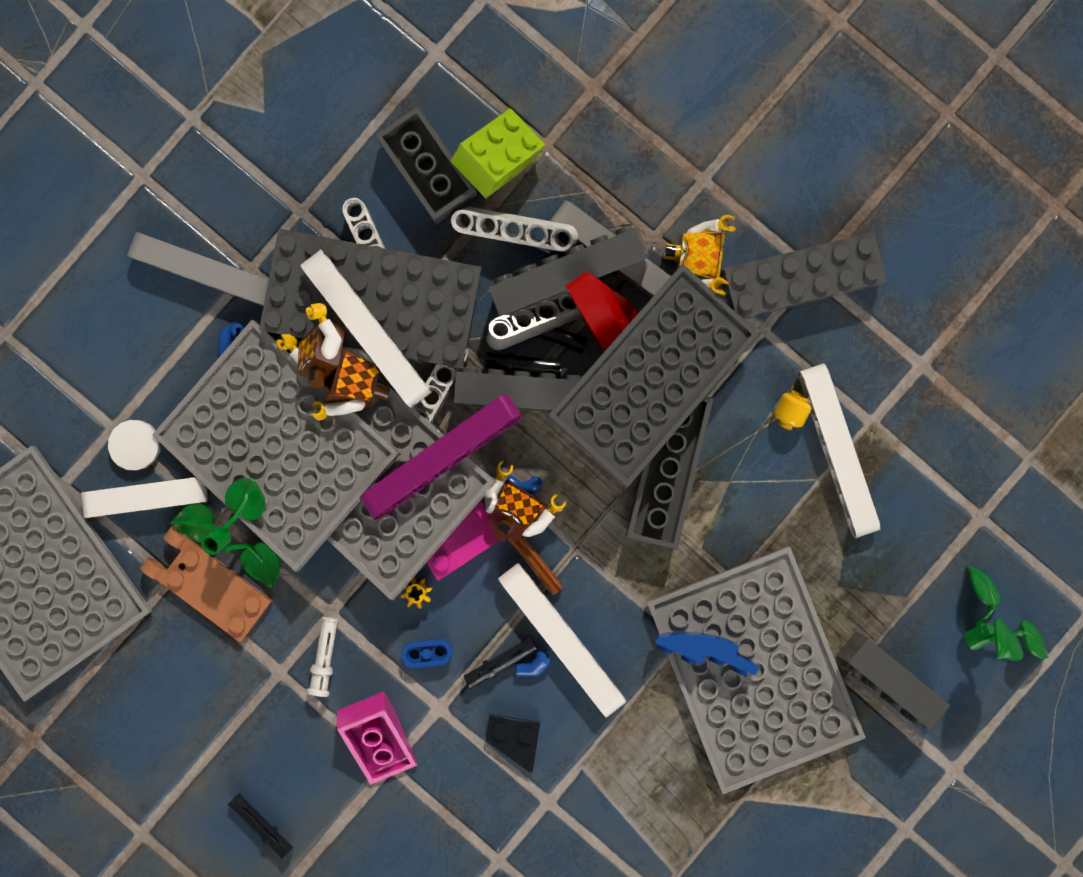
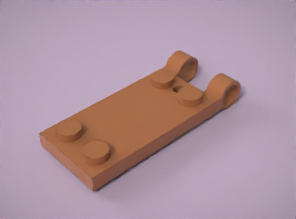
[140,527,273,642]

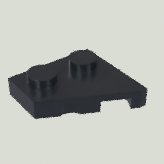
[486,714,540,773]

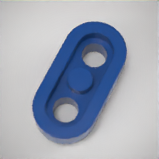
[401,638,453,668]

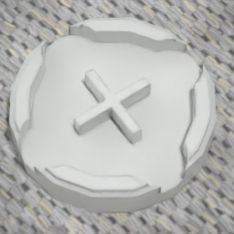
[108,420,161,470]

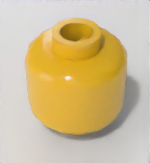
[773,390,812,430]

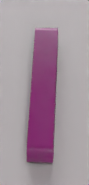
[360,394,522,520]

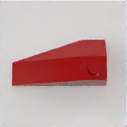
[565,271,637,353]

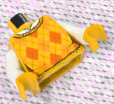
[664,215,736,296]

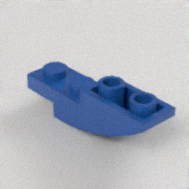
[653,631,759,676]

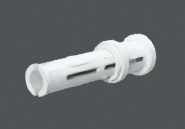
[306,617,339,697]

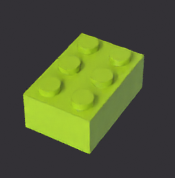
[450,108,545,198]

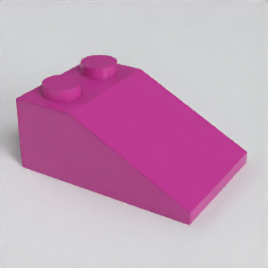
[426,500,498,580]
[337,691,417,785]

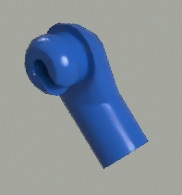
[217,322,244,356]
[507,474,543,495]
[516,650,551,676]

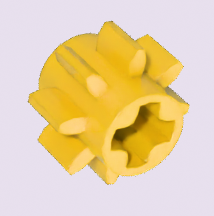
[401,577,433,609]

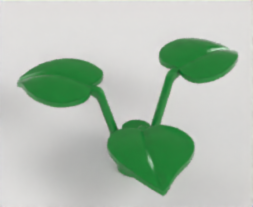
[170,478,280,588]
[964,567,1049,661]

